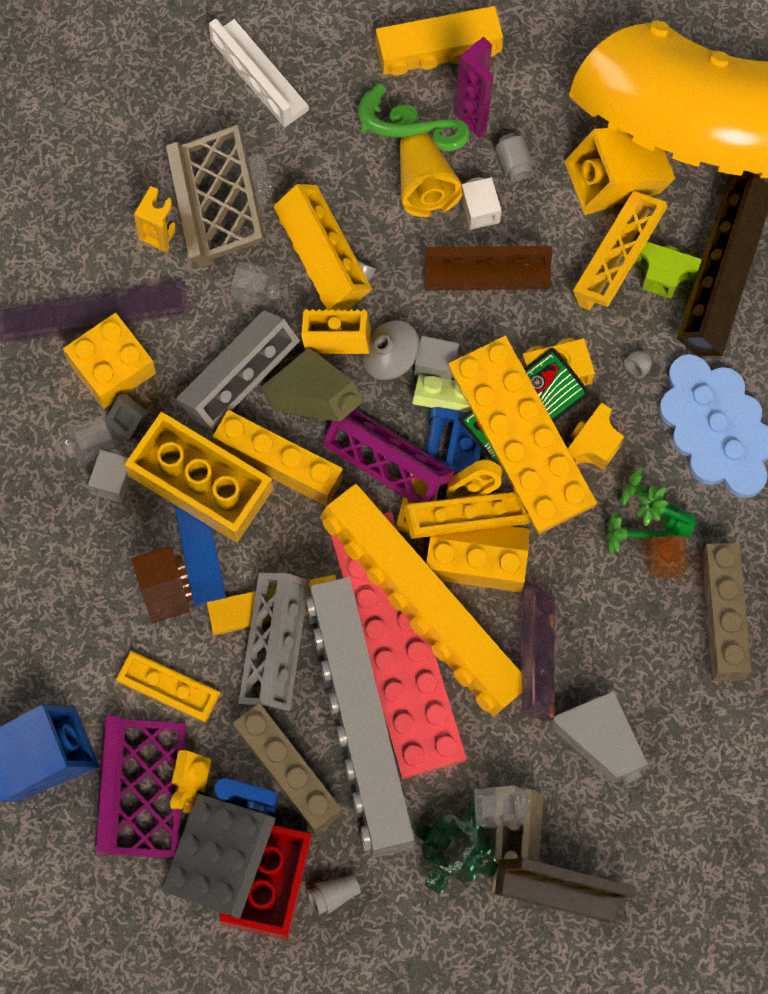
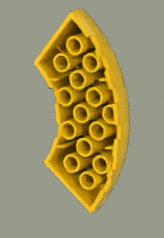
[569,21,768,178]

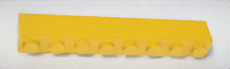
[320,484,531,717]

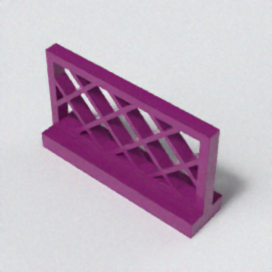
[94,715,186,859]

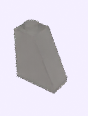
[550,691,648,785]

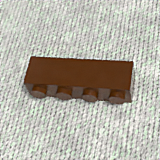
[131,546,193,624]

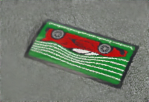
[458,348,590,465]

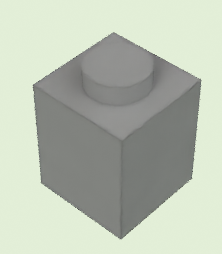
[414,336,463,380]
[88,449,131,503]

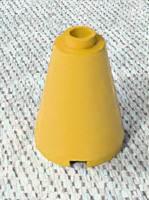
[400,133,463,217]

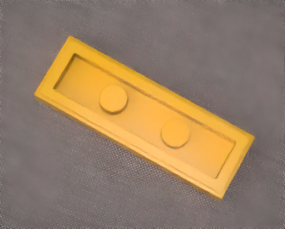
[116,651,221,723]

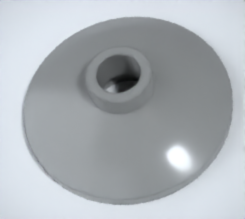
[362,320,420,381]

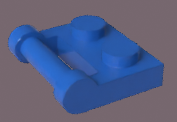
[425,407,481,476]
[214,778,279,817]

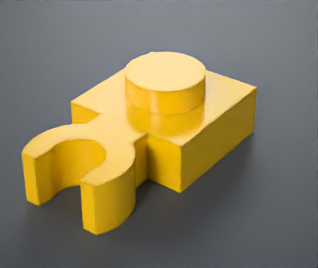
[170,750,212,814]

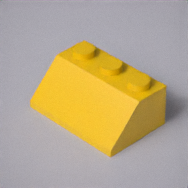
[426,526,530,592]

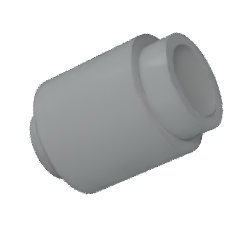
[495,133,534,182]

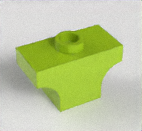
[635,242,702,299]

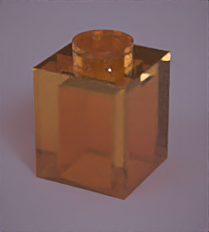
[648,536,687,578]

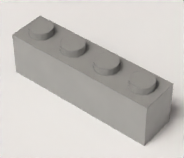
[176,310,300,430]

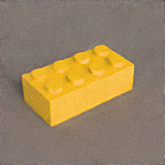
[124,412,273,543]

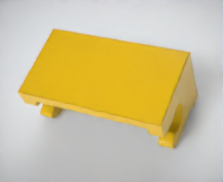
[134,186,176,253]

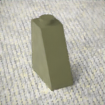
[260,348,364,422]

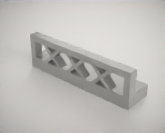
[238,573,310,711]

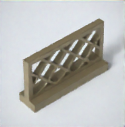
[166,125,266,267]

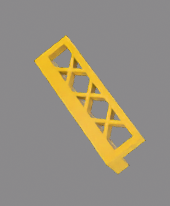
[573,191,668,311]

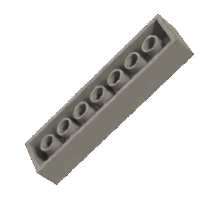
[305,577,414,858]

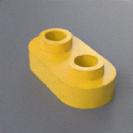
[446,460,502,499]

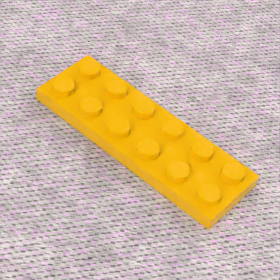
[448,336,597,535]

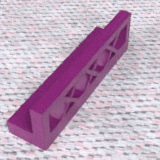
[454,36,494,139]
[323,409,455,503]

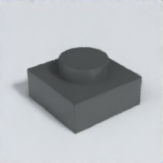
[105,393,149,440]

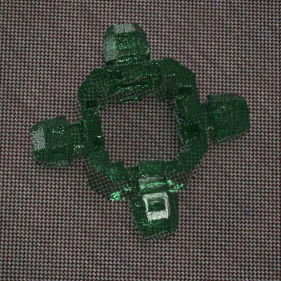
[415,803,499,894]

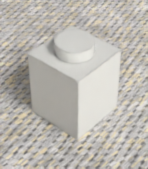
[461,177,502,230]

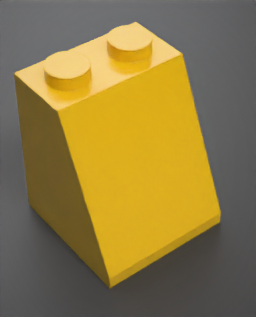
[564,128,676,215]

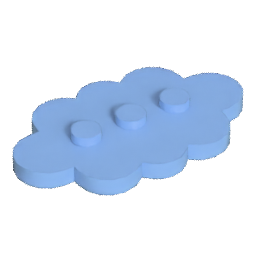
[659,354,768,498]

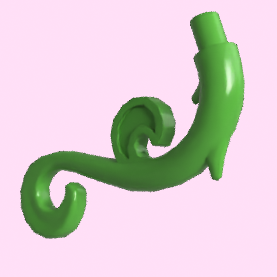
[358,83,470,151]

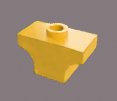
[568,402,625,470]

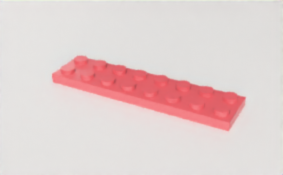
[329,511,467,779]

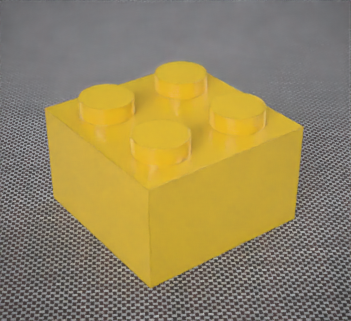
[63,313,156,409]

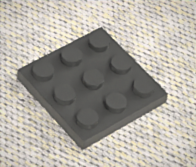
[162,794,276,919]

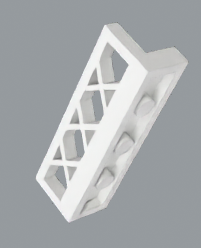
[209,19,309,127]

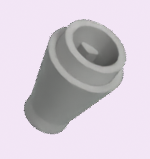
[307,874,361,915]

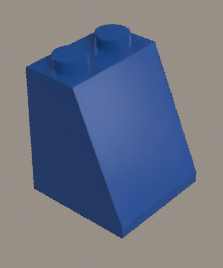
[0,704,99,802]

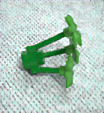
[606,467,696,554]

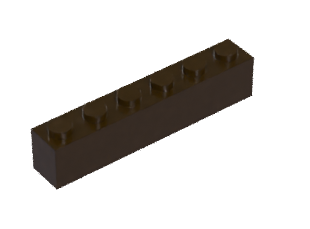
[677,172,768,356]

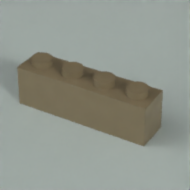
[701,543,752,681]
[232,703,342,836]

